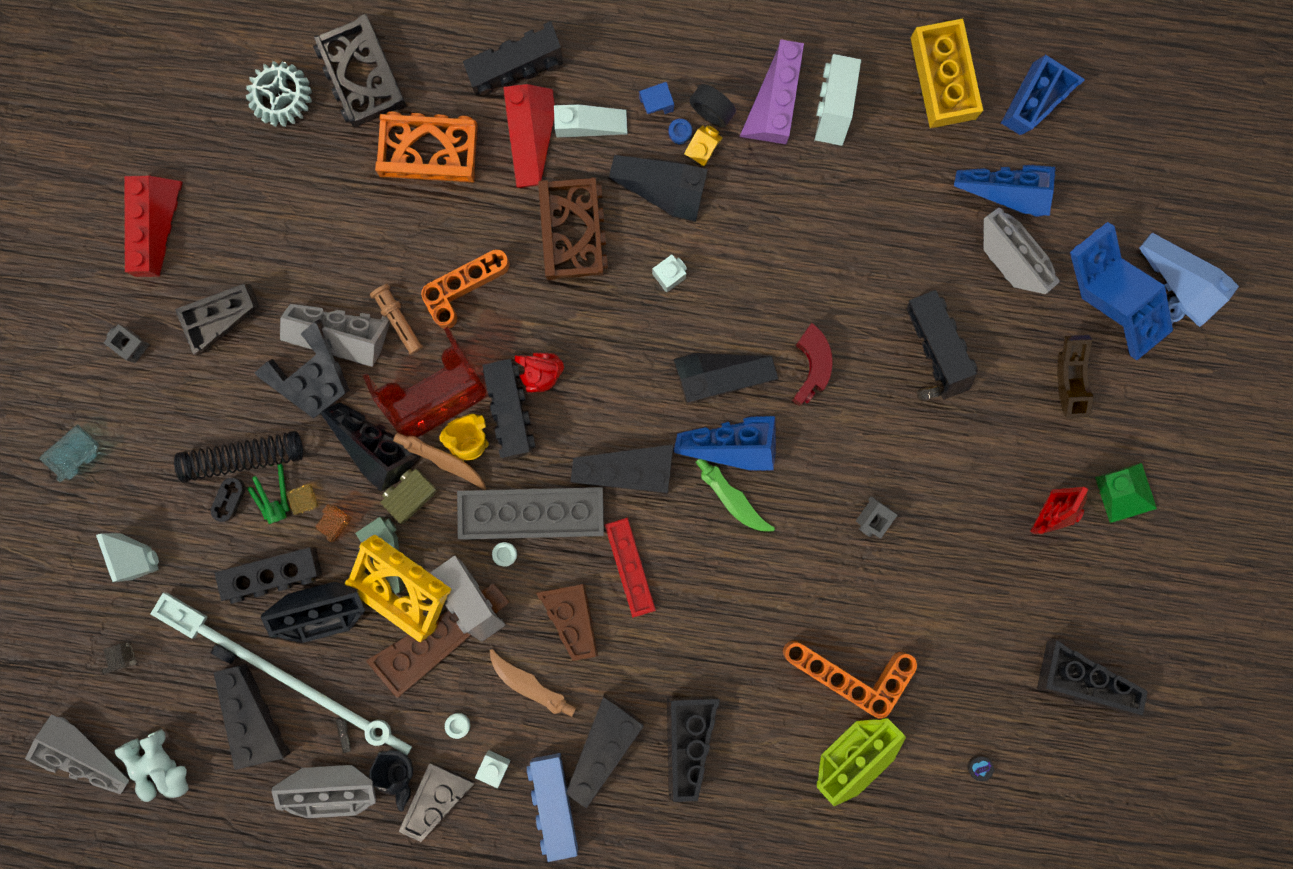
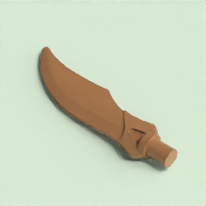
[393,432,486,490]
[490,649,576,717]

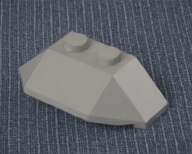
[984,208,1060,294]
[271,765,376,818]

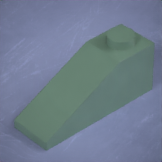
[355,517,404,594]

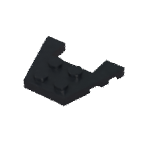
[254,319,350,419]

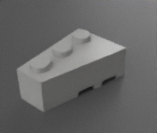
[430,556,506,642]

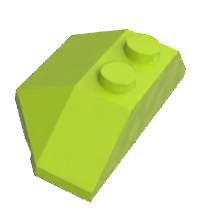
[817,718,906,806]

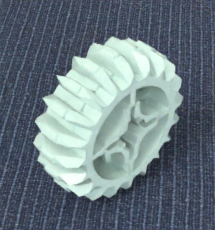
[246,61,312,127]

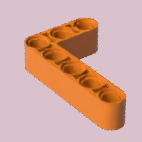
[783,641,917,718]

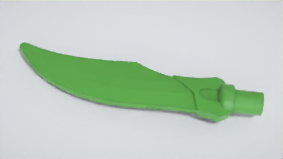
[696,459,775,531]

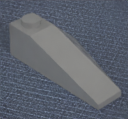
[25,714,129,794]

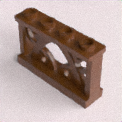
[538,177,608,280]

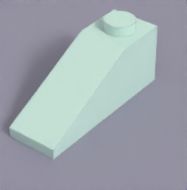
[554,105,627,137]

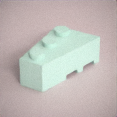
[815,54,861,146]

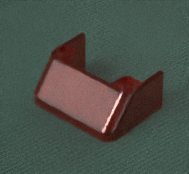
[363,326,486,438]

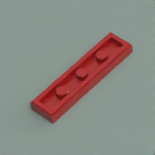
[605,518,656,618]

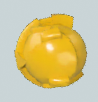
[439,414,489,462]

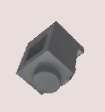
[104,324,150,363]
[856,496,897,539]

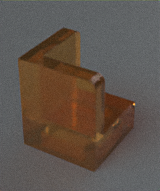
[316,504,352,542]

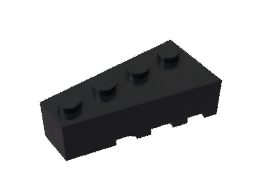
[482,359,536,461]

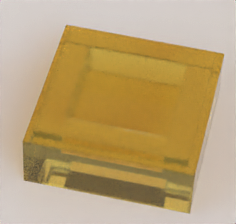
[286,484,319,515]

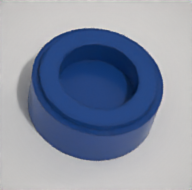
[669,119,692,144]

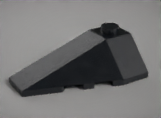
[609,155,708,222]
[673,353,778,405]
[321,402,421,492]

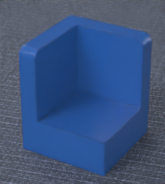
[639,82,674,114]

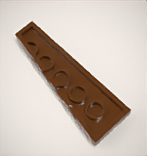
[366,583,510,698]

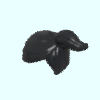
[369,750,413,812]

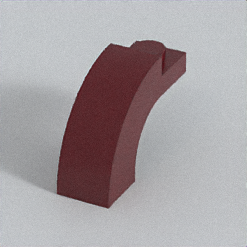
[791,323,832,406]

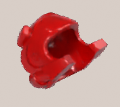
[515,352,564,392]

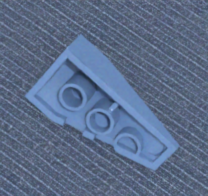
[1139,233,1239,327]

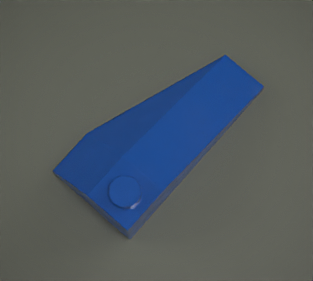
[954,165,1055,216]
[674,416,776,471]

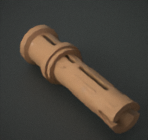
[370,284,423,355]

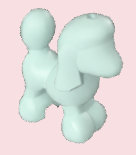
[115,729,188,802]

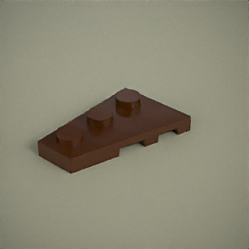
[536,583,598,661]

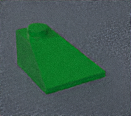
[1095,463,1157,523]

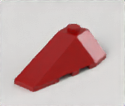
[503,84,555,188]
[1030,487,1088,534]

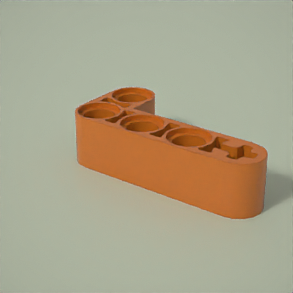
[421,250,510,329]

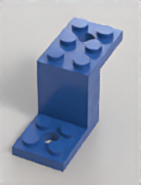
[1070,222,1173,360]

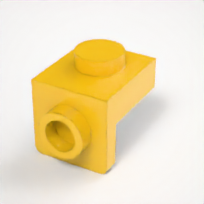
[684,125,723,166]

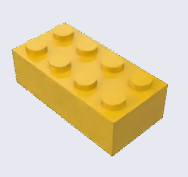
[911,19,983,128]

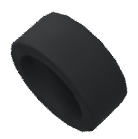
[689,84,736,128]

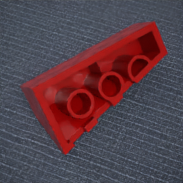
[124,176,183,277]

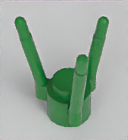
[248,463,290,525]

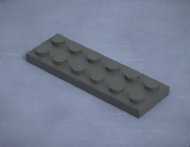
[457,487,604,539]

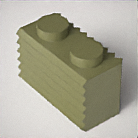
[380,469,439,524]

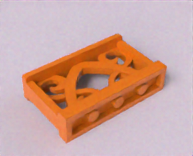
[375,112,478,183]

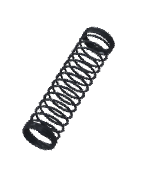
[174,430,303,483]

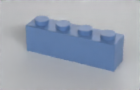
[527,753,578,862]

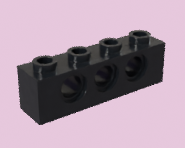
[214,547,322,604]

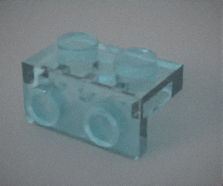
[39,424,99,482]

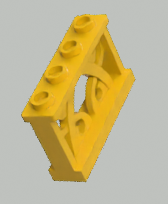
[345,535,451,643]

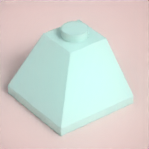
[96,533,159,582]

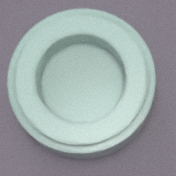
[492,542,517,567]
[445,713,470,739]

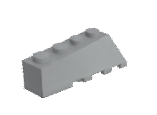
[280,304,390,367]

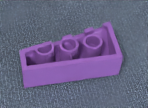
[740,40,804,144]

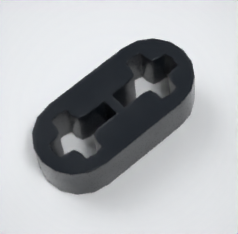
[211,478,245,522]

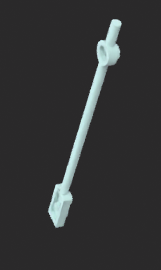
[151,592,412,755]

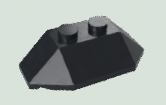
[261,581,365,643]

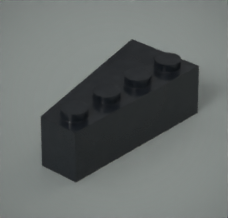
[463,21,564,95]
[907,290,978,400]
[571,445,673,494]
[1037,640,1148,716]
[213,664,291,770]
[566,693,644,808]
[667,696,720,802]

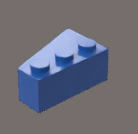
[1001,55,1085,135]

